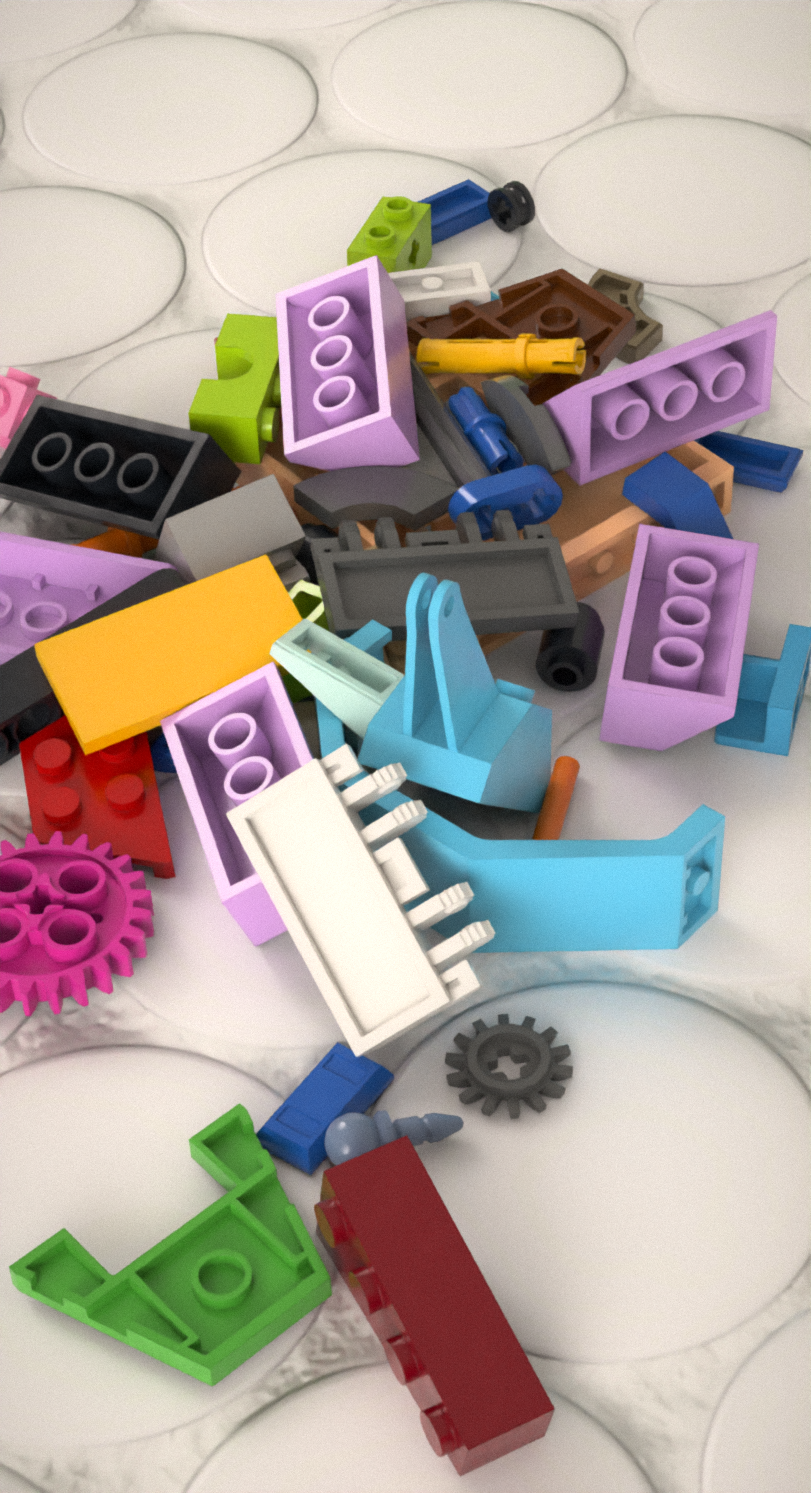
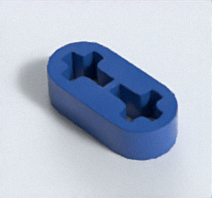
[448,464,563,541]

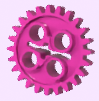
[0,831,154,1016]

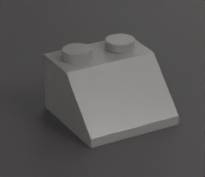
[154,474,306,584]

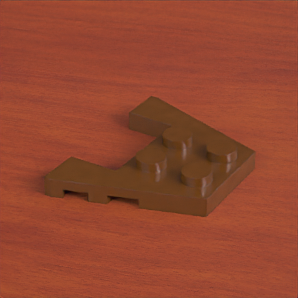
[406,268,636,406]

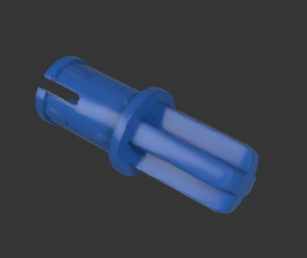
[448,386,524,475]

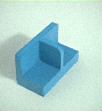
[714,624,811,756]

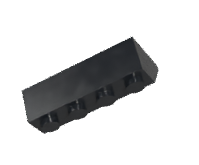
[0,395,242,540]

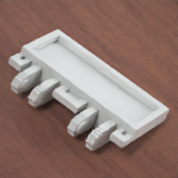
[226,744,496,1057]

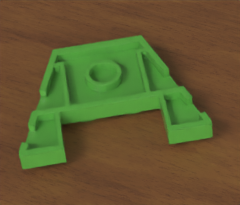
[9,1103,332,1387]

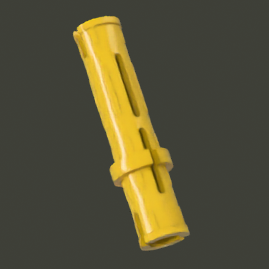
[417,333,586,379]

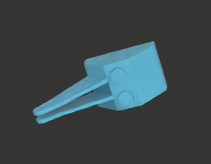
[358,572,552,813]

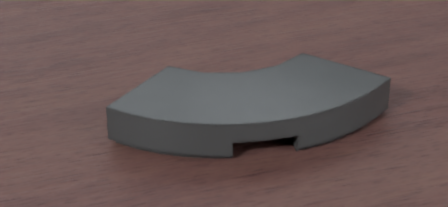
[480,375,572,476]
[293,466,458,531]

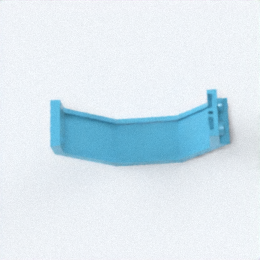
[311,619,725,953]

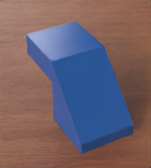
[622,452,733,539]

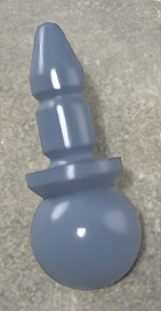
[324,1110,464,1165]

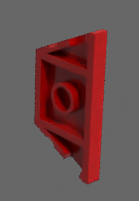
[19,715,176,879]

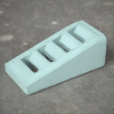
[269,619,405,739]

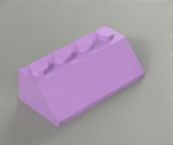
[275,255,420,471]
[543,310,777,486]
[599,524,759,751]
[160,661,314,947]

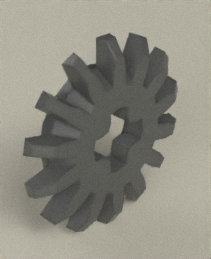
[445,1014,573,1119]

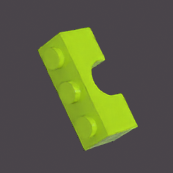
[188,313,282,465]

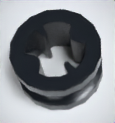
[488,181,535,232]

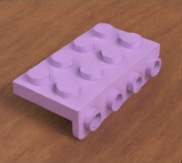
[0,531,179,665]

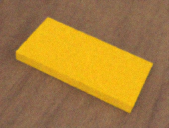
[34,554,311,755]

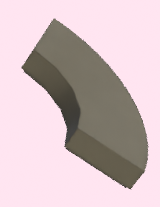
[588,268,663,364]

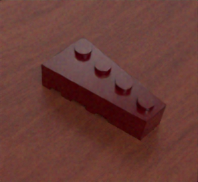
[314,1135,555,1476]

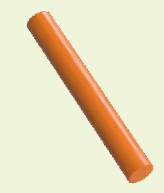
[532,756,580,840]

